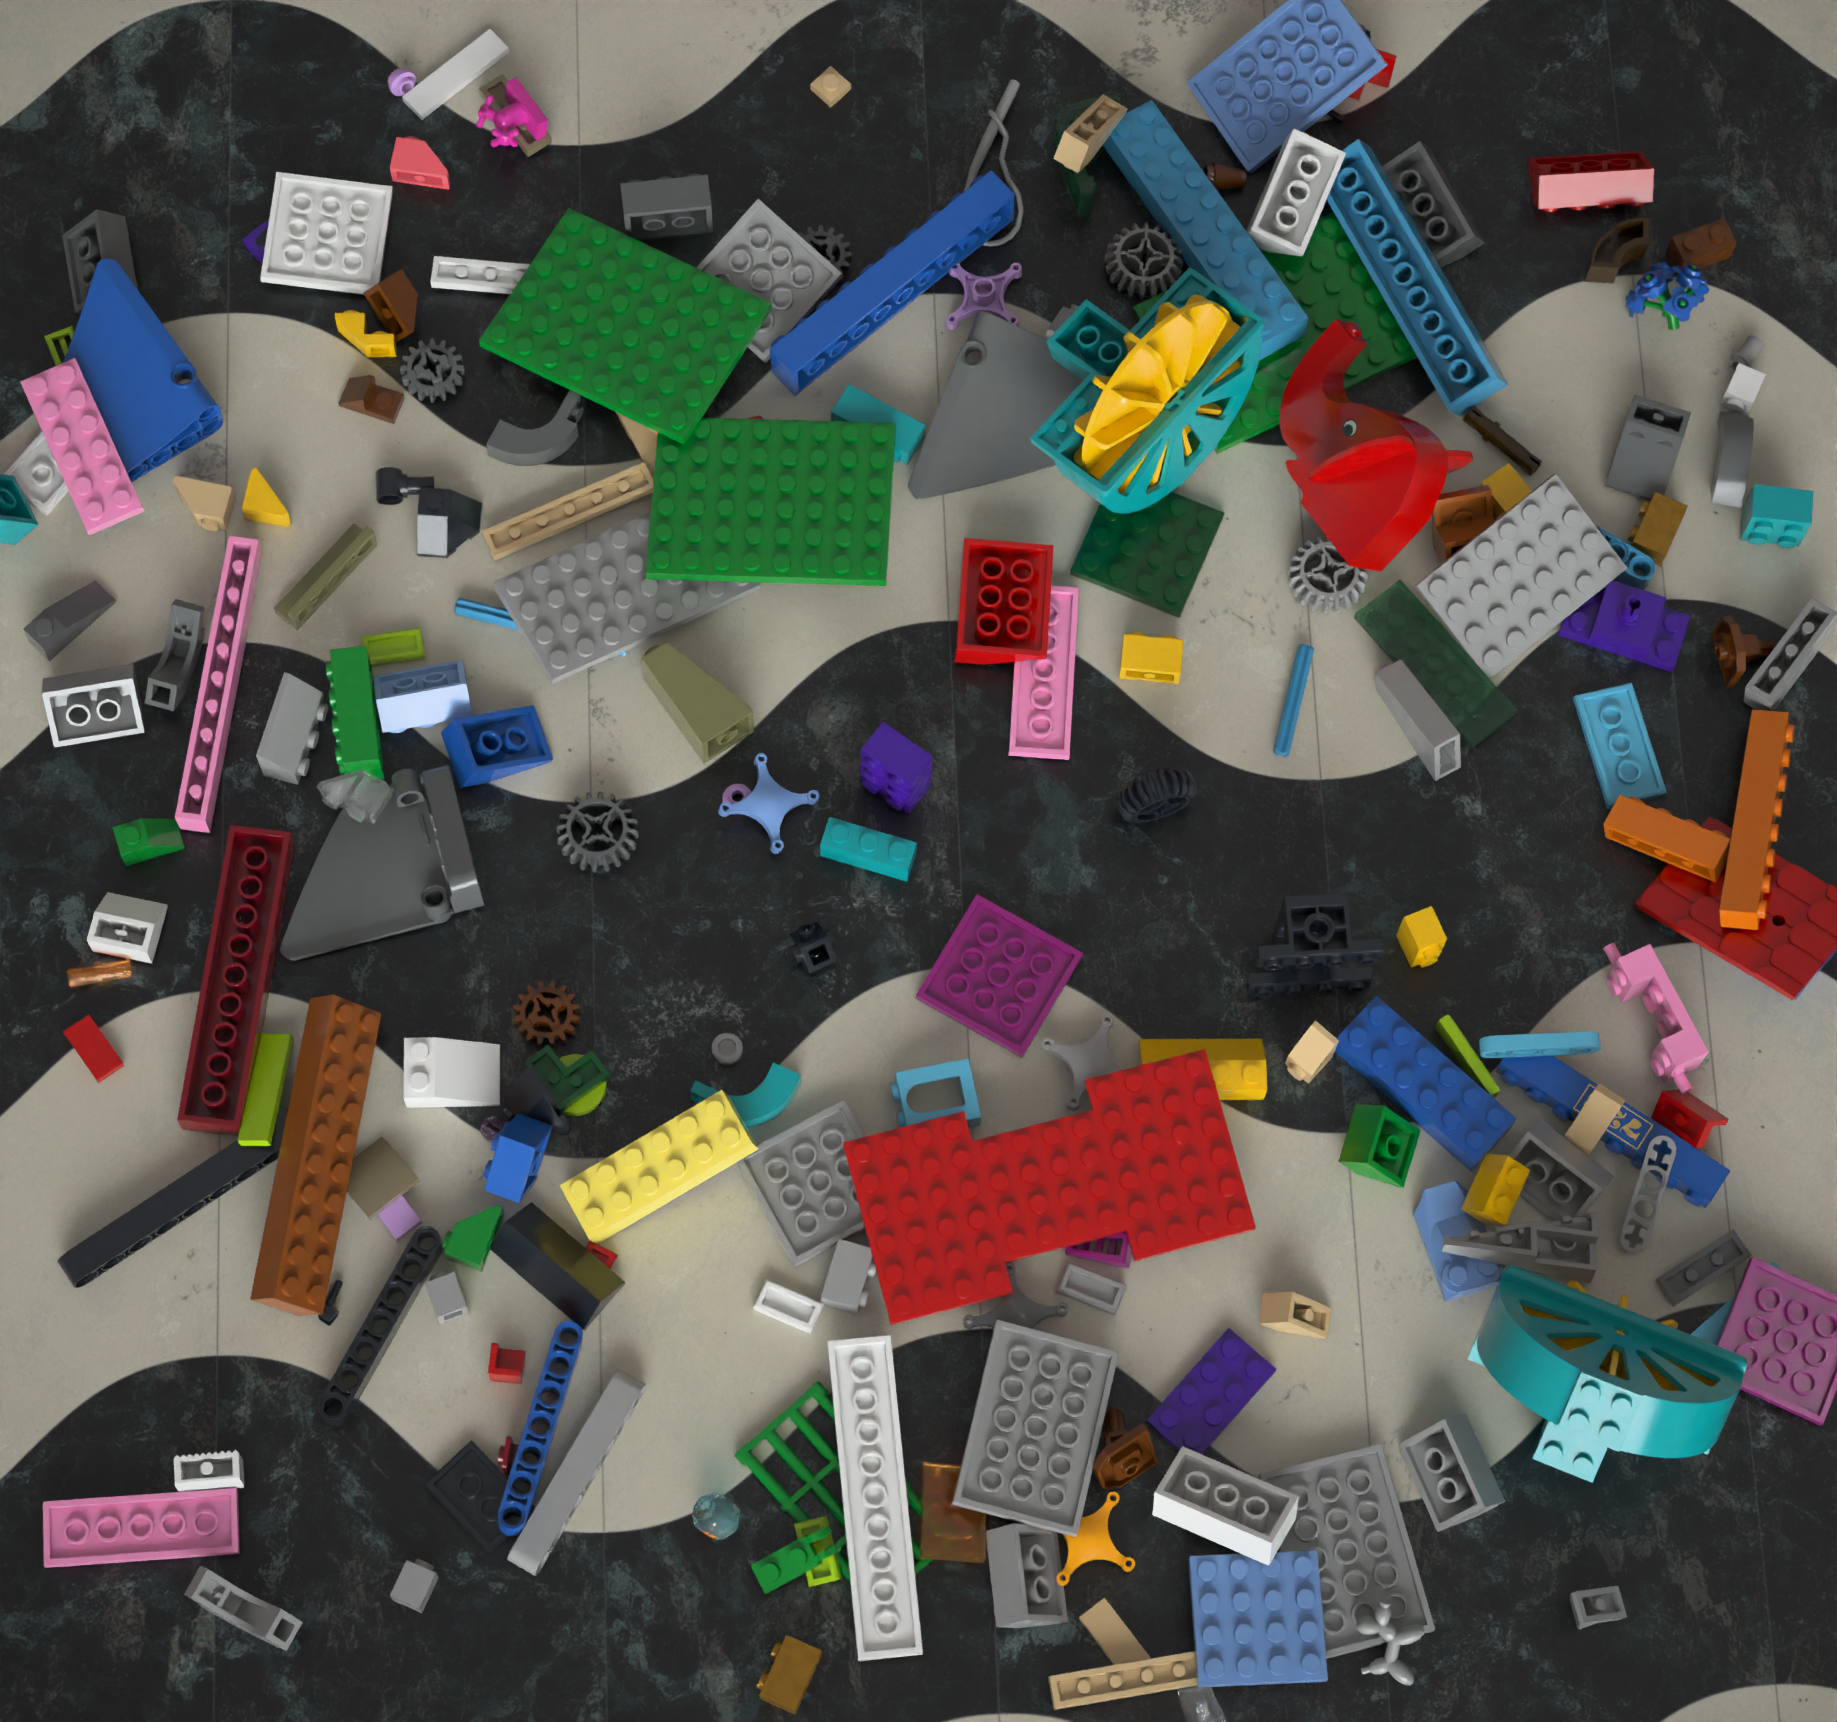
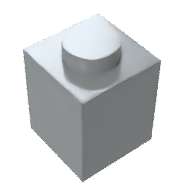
[425,1271,469,1324]
[390,1559,438,1613]

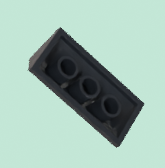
[490,1202,625,1331]

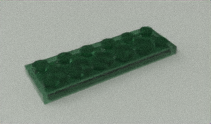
[1354,579,1518,749]

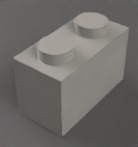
[821,1238,876,1315]

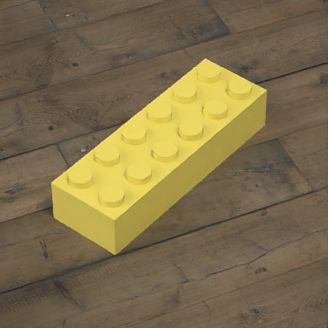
[559,1090,758,1244]

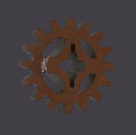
[513,981,580,1048]

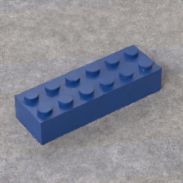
[1335,996,1517,1172]

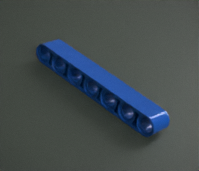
[498,1321,583,1536]

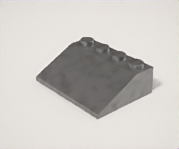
[1382,141,1485,268]

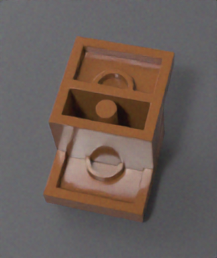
[1432,485,1495,563]

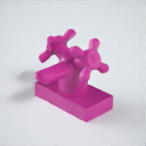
[476,77,548,147]

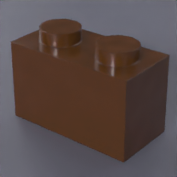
[1666,218,1737,276]

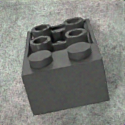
[1604,395,1691,500]

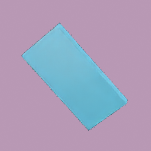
[1573,683,1667,809]

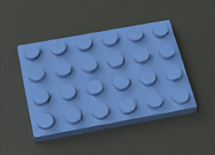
[1186,0,1388,174]

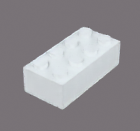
[1153,1446,1299,1566]

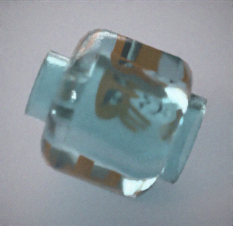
[693,1492,740,1540]

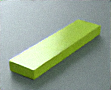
[237,1034,294,1146]

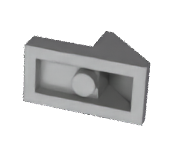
[1569,1586,1627,1629]

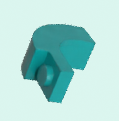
[690,1062,801,1128]

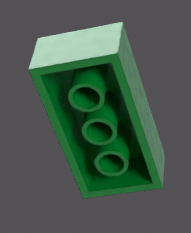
[326,645,385,784]

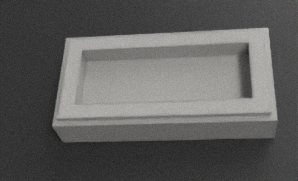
[1057,1262,1127,1315]

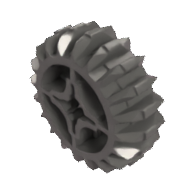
[556,791,639,873]

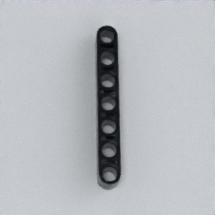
[318,1226,443,1426]

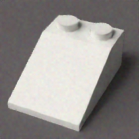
[404,1037,500,1108]

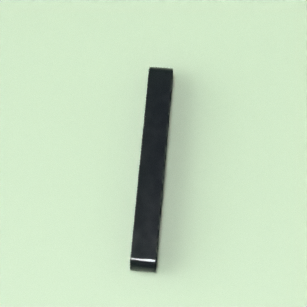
[58,1108,288,1288]

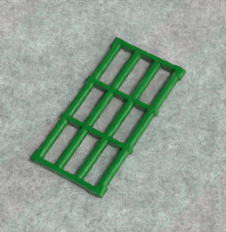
[734,1381,959,1582]

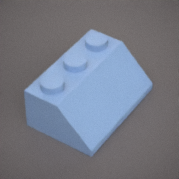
[373,660,472,733]

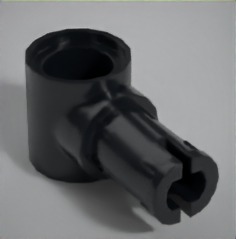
[376,467,434,505]

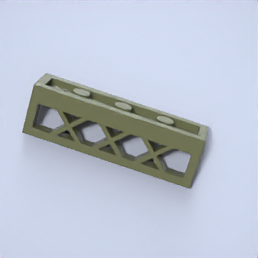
[274,524,377,630]

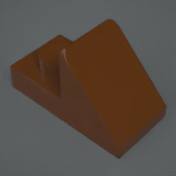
[338,375,405,424]

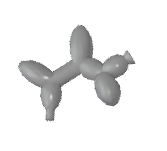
[1356,1600,1424,1685]

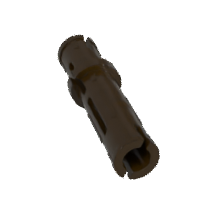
[1463,406,1543,476]

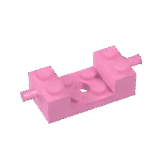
[1603,943,1708,1095]

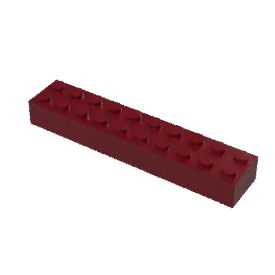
[177,825,295,1136]

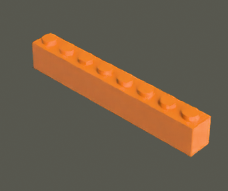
[1719,710,1794,930]

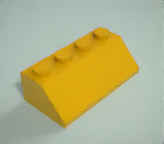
[1139,1039,1267,1100]

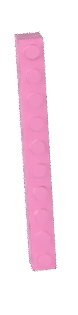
[175,536,263,833]

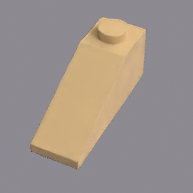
[1054,94,1127,173]

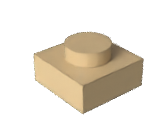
[811,66,851,107]

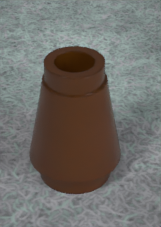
[1203,162,1246,190]

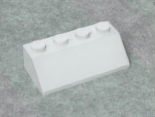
[1246,129,1346,256]

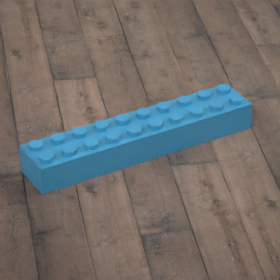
[1103,100,1308,360]
[1327,139,1508,417]

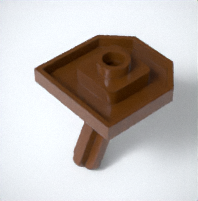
[1711,616,1777,688]
[1093,1407,1159,1489]

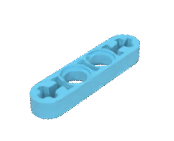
[1479,1032,1601,1058]

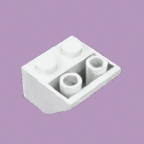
[87,892,168,964]

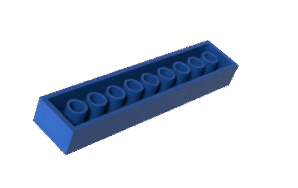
[770,170,1015,396]

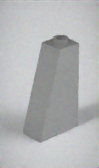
[1375,659,1461,781]

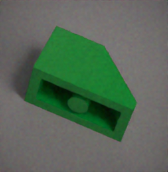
[112,818,185,867]
[442,1205,505,1272]

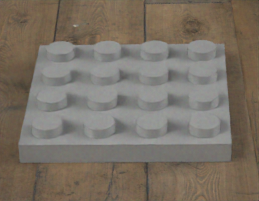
[696,199,844,363]
[736,1100,865,1267]

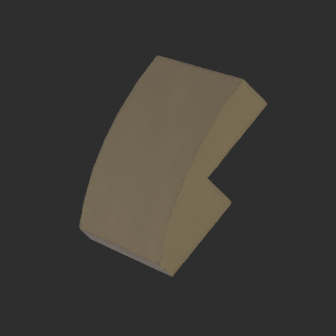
[347,1137,420,1220]

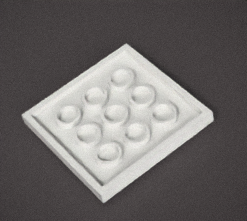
[261,172,393,294]

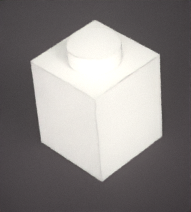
[1720,363,1766,415]

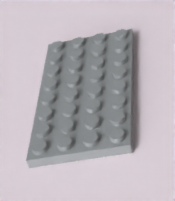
[493,512,761,684]

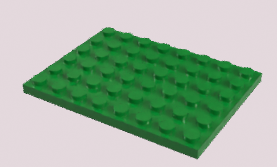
[479,208,772,445]
[1132,211,1417,454]
[646,418,896,586]

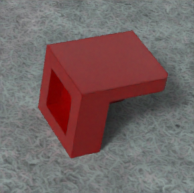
[488,1343,526,1384]

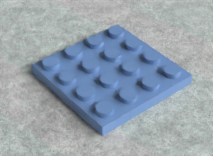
[1188,1550,1328,1688]

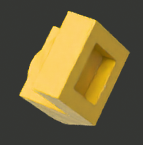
[335,310,396,357]

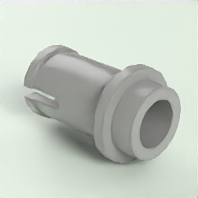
[1730,335,1764,370]

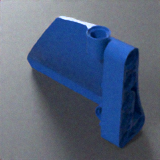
[63,259,223,482]

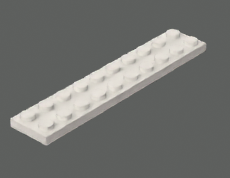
[827,1335,923,1661]

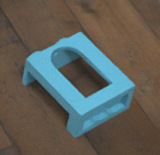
[890,1059,981,1128]

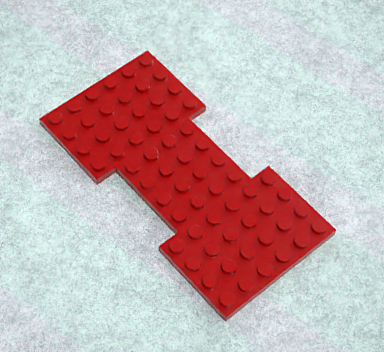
[843,1049,1256,1326]

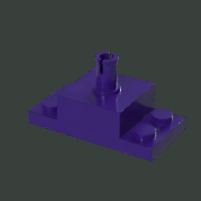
[1558,580,1690,672]

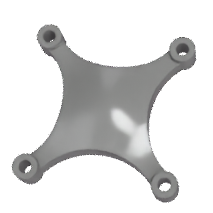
[1041,1014,1122,1111]

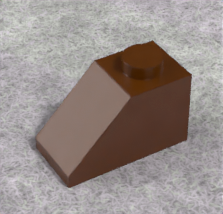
[363,269,418,342]

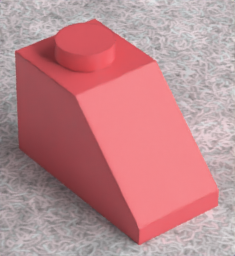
[390,136,450,190]

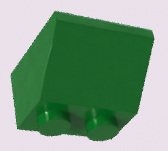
[1338,1104,1421,1188]

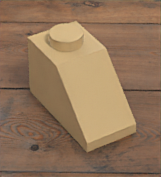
[173,475,236,531]
[1285,1020,1339,1084]
[1259,1291,1331,1339]

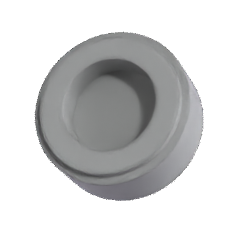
[712,1033,743,1065]

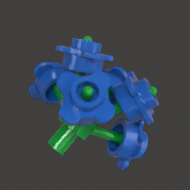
[1626,262,1709,330]

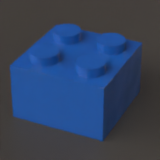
[483,1113,552,1203]

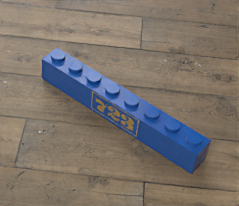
[1495,1056,1731,1208]

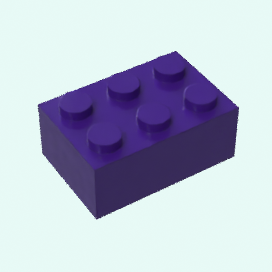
[860,722,933,814]

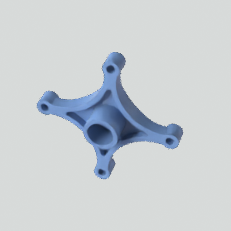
[718,753,819,854]

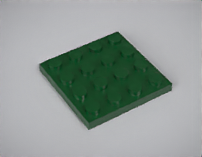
[1070,492,1225,618]

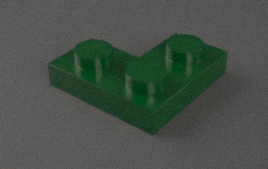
[523,1044,611,1113]

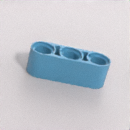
[1595,525,1656,590]

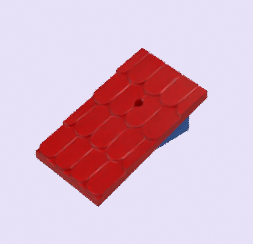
[1633,816,1837,1001]

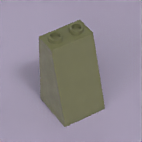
[642,642,754,763]

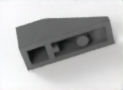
[23,581,116,662]

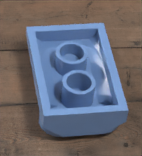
[1413,1180,1503,1301]

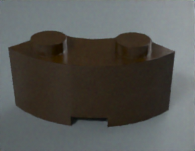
[1585,218,1649,284]

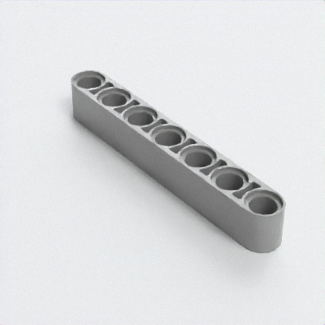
[507,1369,647,1576]

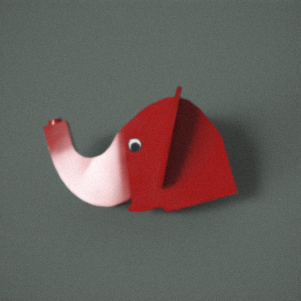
[1280,319,1473,572]

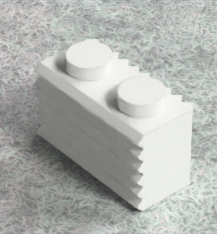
[174,1450,244,1492]

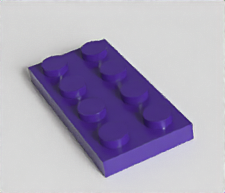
[1146,1328,1277,1455]

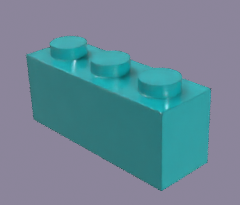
[831,384,926,465]
[820,817,917,882]

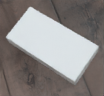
[753,1279,824,1334]

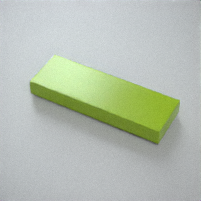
[1435,1015,1500,1099]

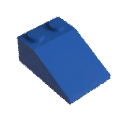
[441,705,553,788]

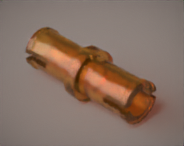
[67,958,133,988]

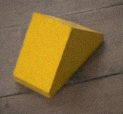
[242,467,291,527]

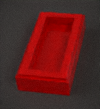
[63,1015,124,1083]

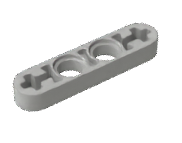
[1620,1135,1677,1253]

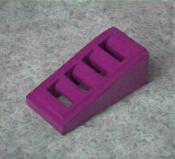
[1064,1232,1132,1268]

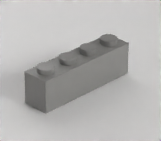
[1744,598,1837,711]

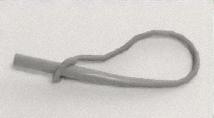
[963,79,1024,247]

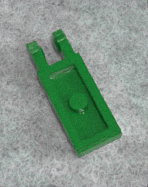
[750,1526,841,1594]

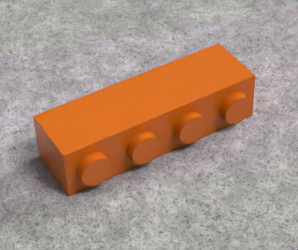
[1603,795,1731,882]

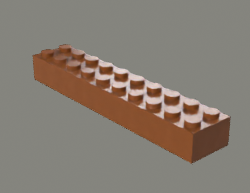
[250,994,381,1316]

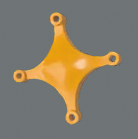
[1056,1492,1135,1586]

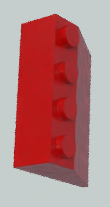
[954,538,1054,665]

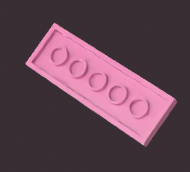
[20,358,144,535]
[1009,586,1079,760]
[43,1488,240,1568]

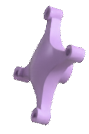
[946,263,1022,330]

